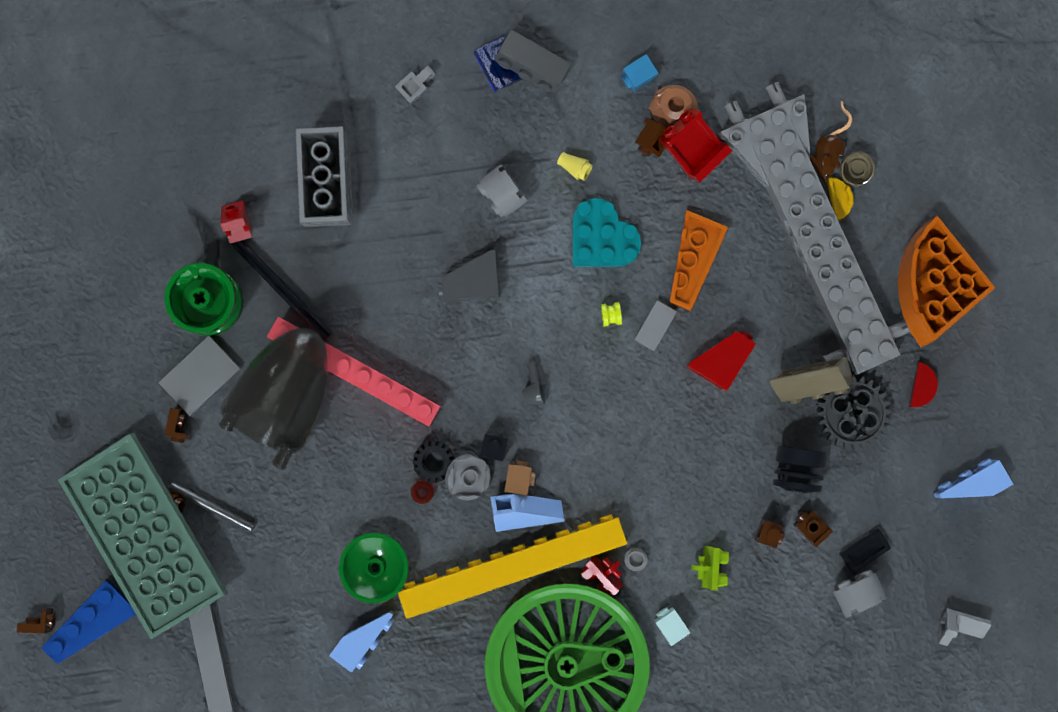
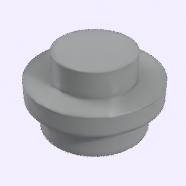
[624,548,648,571]

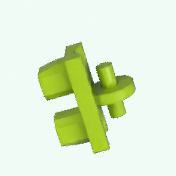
[691,546,729,590]

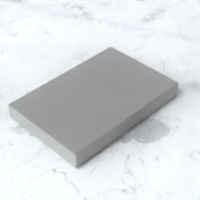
[159,336,241,416]

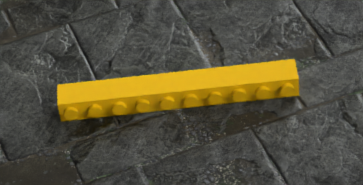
[398,514,627,619]

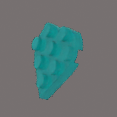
[572,198,641,267]

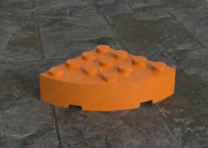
[898,216,995,347]

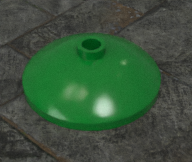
[339,533,409,603]

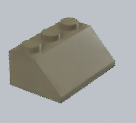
[770,357,854,404]

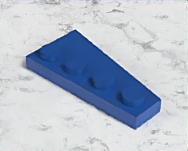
[41,580,136,664]

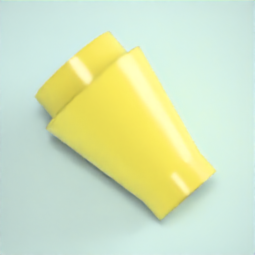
[557,152,593,181]

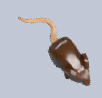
[810,101,852,181]

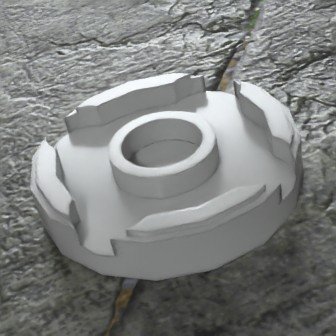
[445,454,491,501]

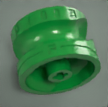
[164,263,243,336]

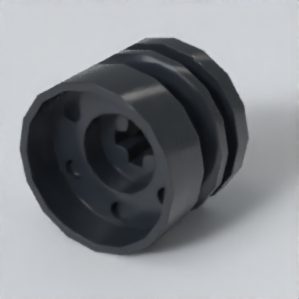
[773,446,827,494]

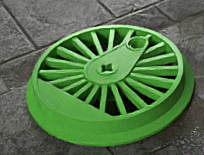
[485,584,650,712]

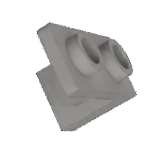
[938,608,991,646]

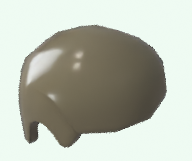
[840,151,875,186]

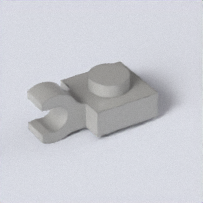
[395,66,435,104]

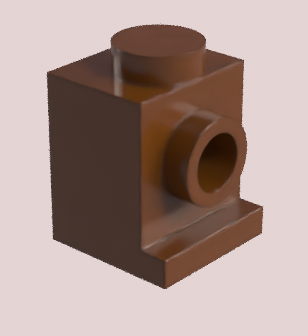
[635,117,667,157]
[794,510,833,547]
[754,519,785,548]

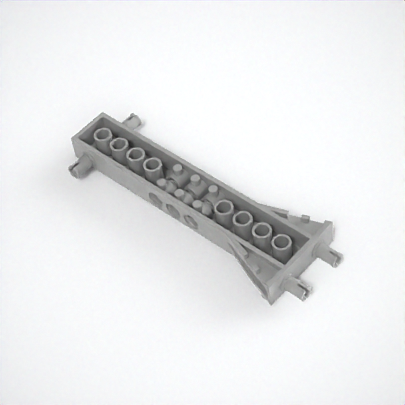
[718,82,911,375]

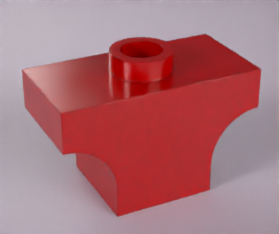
[220,200,252,244]

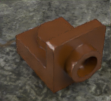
[164,408,192,443]
[17,608,56,634]

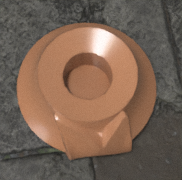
[648,85,698,128]

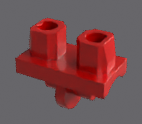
[581,555,623,595]

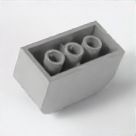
[296,127,353,227]

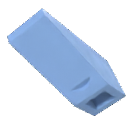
[933,458,1014,498]
[491,493,565,532]
[329,610,395,673]

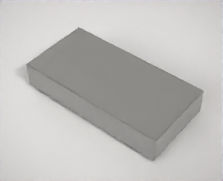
[634,300,677,351]

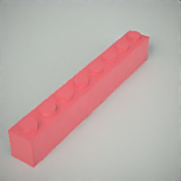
[267,317,441,427]

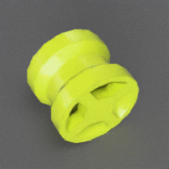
[601,302,622,327]

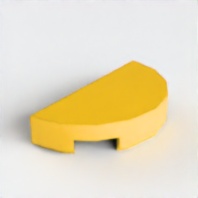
[826,177,853,221]

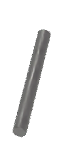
[169,482,255,532]

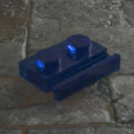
[473,37,523,92]

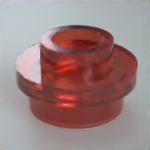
[411,481,434,504]

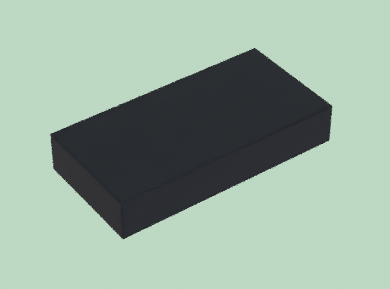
[839,529,892,574]

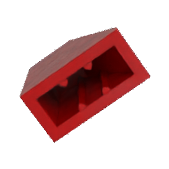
[686,331,756,391]

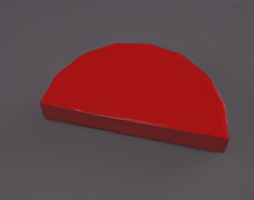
[909,362,938,407]

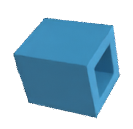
[621,54,659,92]

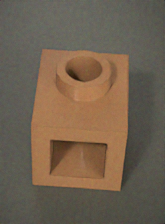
[505,460,536,495]

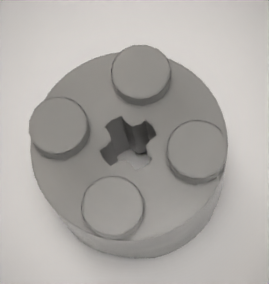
[476,164,528,217]
[833,570,888,618]

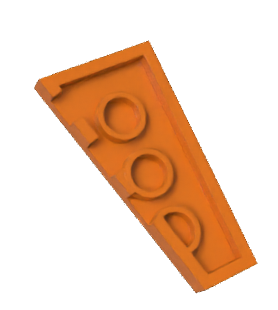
[670,210,728,312]

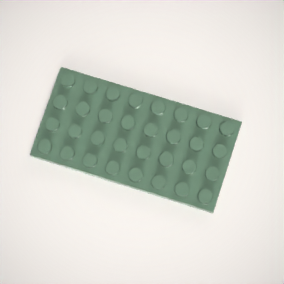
[58,433,228,639]

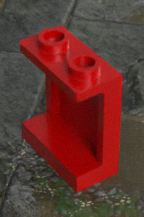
[659,108,732,183]

